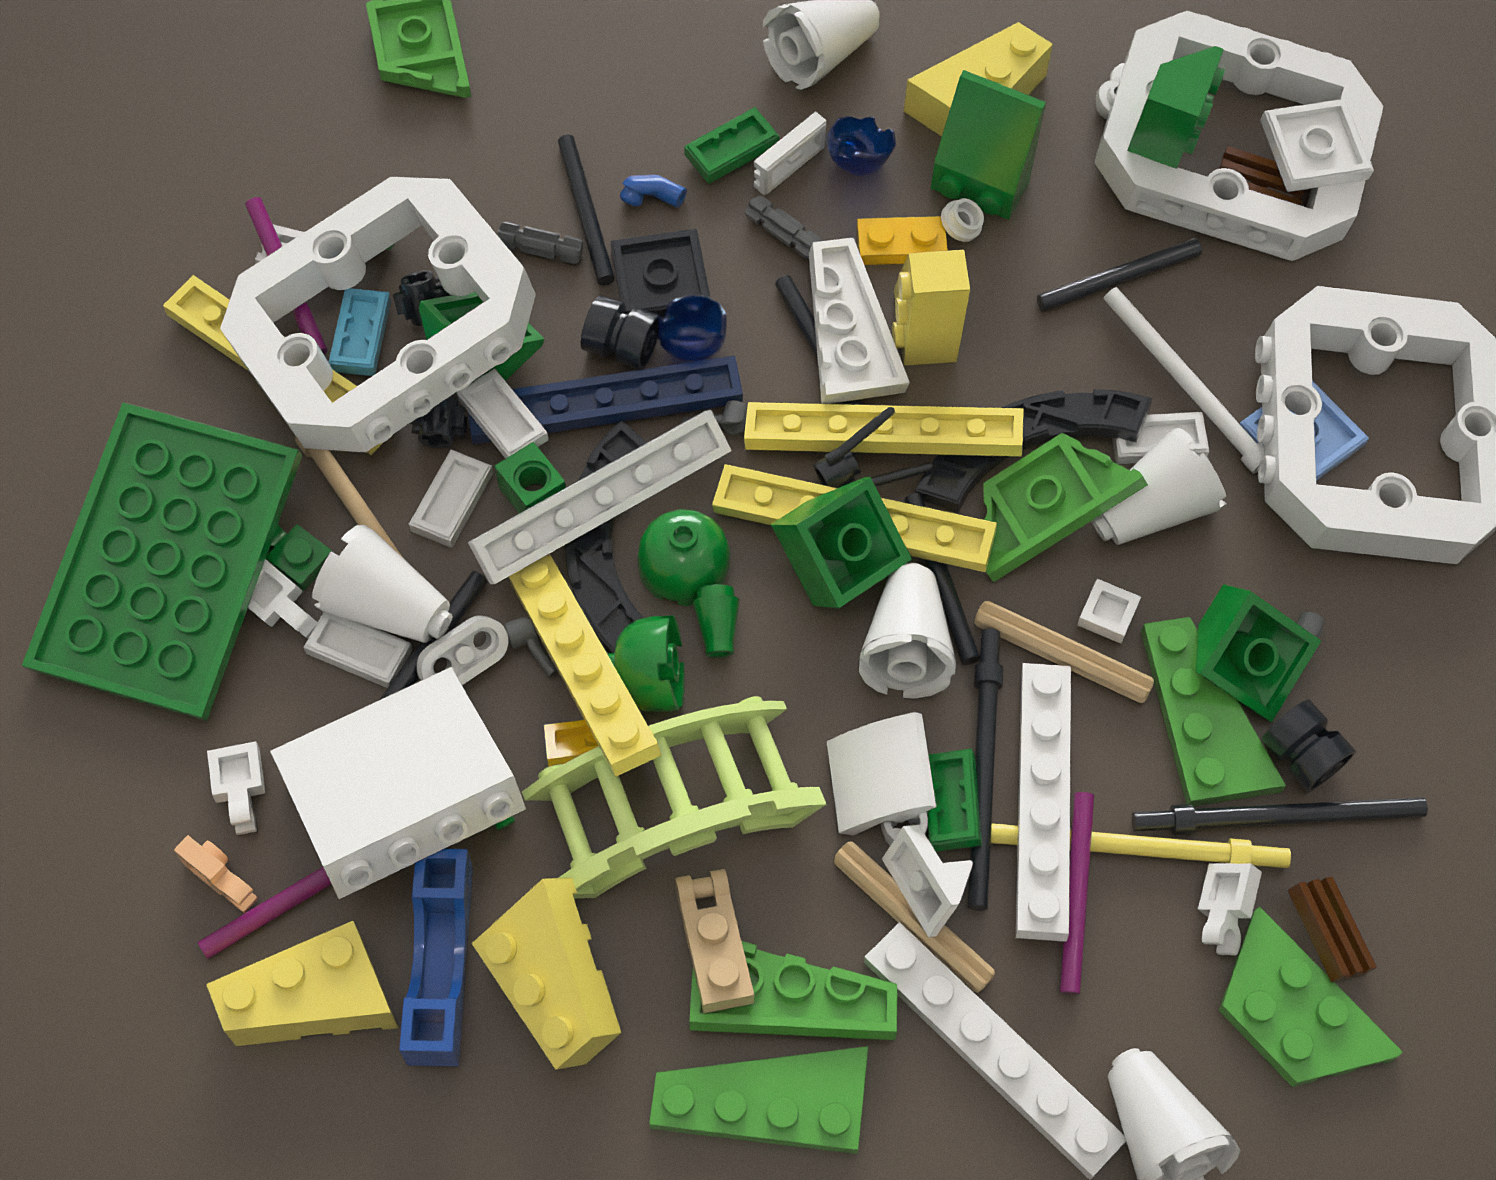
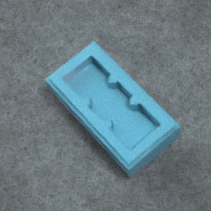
[329,288,391,376]

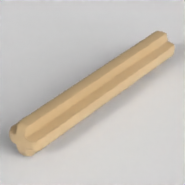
[974,601,1154,703]
[834,842,995,993]

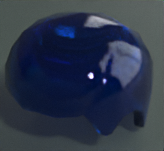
[826,116,896,176]
[658,295,727,362]

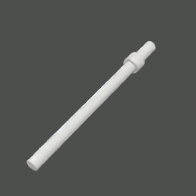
[1104,287,1265,474]

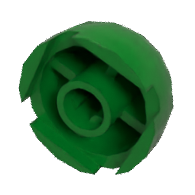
[637,509,731,606]
[607,615,685,712]

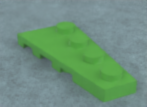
[1141,617,1286,807]
[689,941,897,1040]
[649,1046,868,1154]

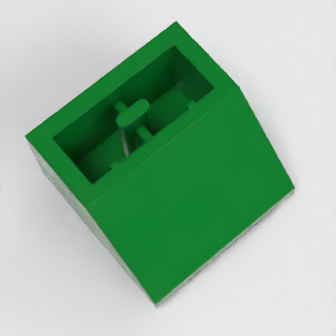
[1127,46,1226,169]

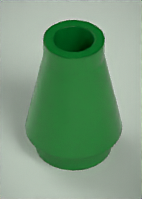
[692,585,740,658]

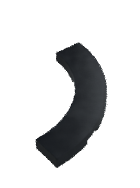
[915,389,1152,512]
[565,420,647,653]

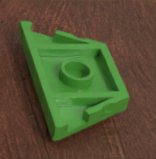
[366,0,471,98]
[983,433,1148,582]
[1219,906,1403,1087]

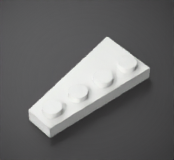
[809,238,910,404]

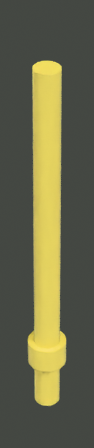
[991,823,1291,868]

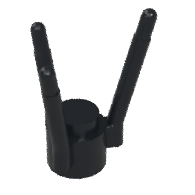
[813,407,934,488]

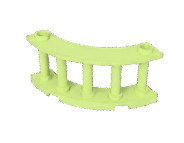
[522,696,826,899]

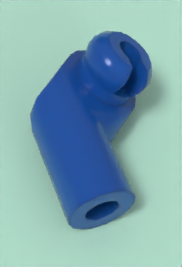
[620,174,687,208]

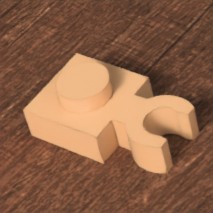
[174,835,258,914]

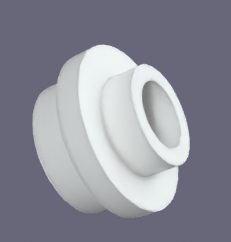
[941,199,984,242]

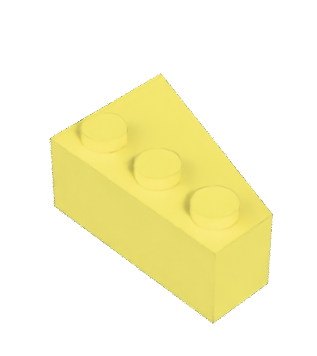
[904,22,1053,136]
[892,250,970,366]
[472,878,621,1070]
[206,921,399,1046]

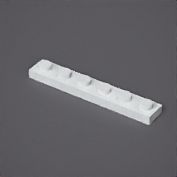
[468,410,732,584]
[1016,663,1071,942]
[864,922,1126,1180]

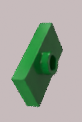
[684,107,779,184]
[927,748,982,852]

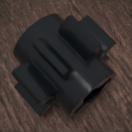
[392,270,451,326]
[410,395,468,449]

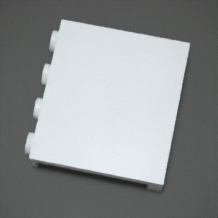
[271,667,526,899]

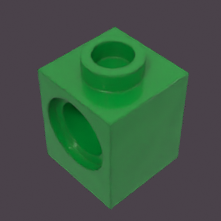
[495,442,566,514]

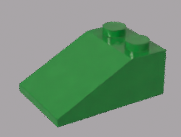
[930,70,1046,220]

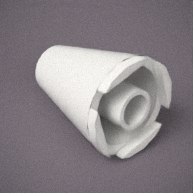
[763,0,880,89]
[1091,427,1227,545]
[312,525,452,643]
[859,563,956,699]
[1108,1048,1240,1180]

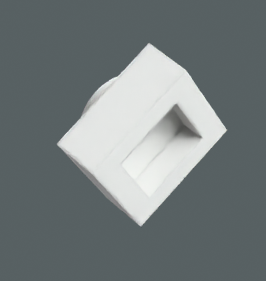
[1077,579,1141,643]

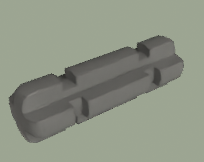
[745,196,823,259]
[497,222,583,264]

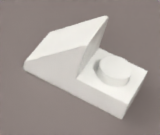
[882,825,973,937]

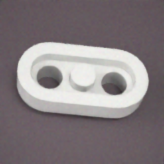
[417,616,508,685]

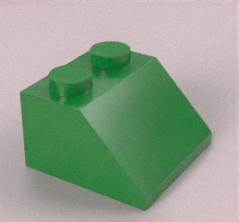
[771,477,912,608]

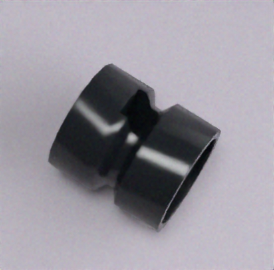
[580,295,661,370]
[1261,699,1356,792]

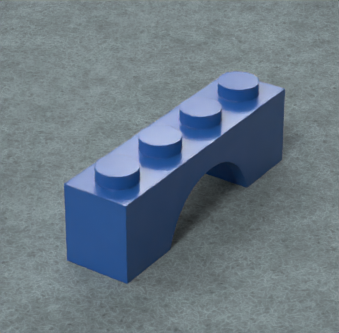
[399,849,473,1066]

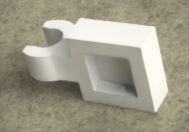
[248,559,318,639]
[207,741,265,836]
[1198,863,1262,955]

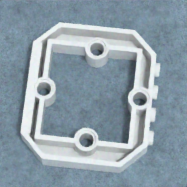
[1094,11,1384,261]
[220,177,536,452]
[1255,286,1496,564]

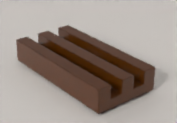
[1219,145,1305,205]
[1287,876,1377,983]

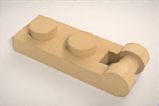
[675,869,754,1013]

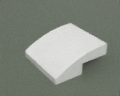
[827,712,936,836]

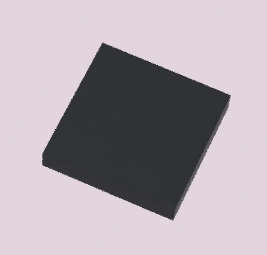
[610,229,712,318]

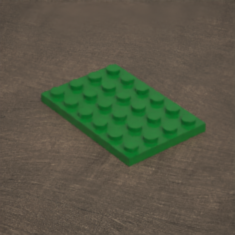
[22,402,303,721]

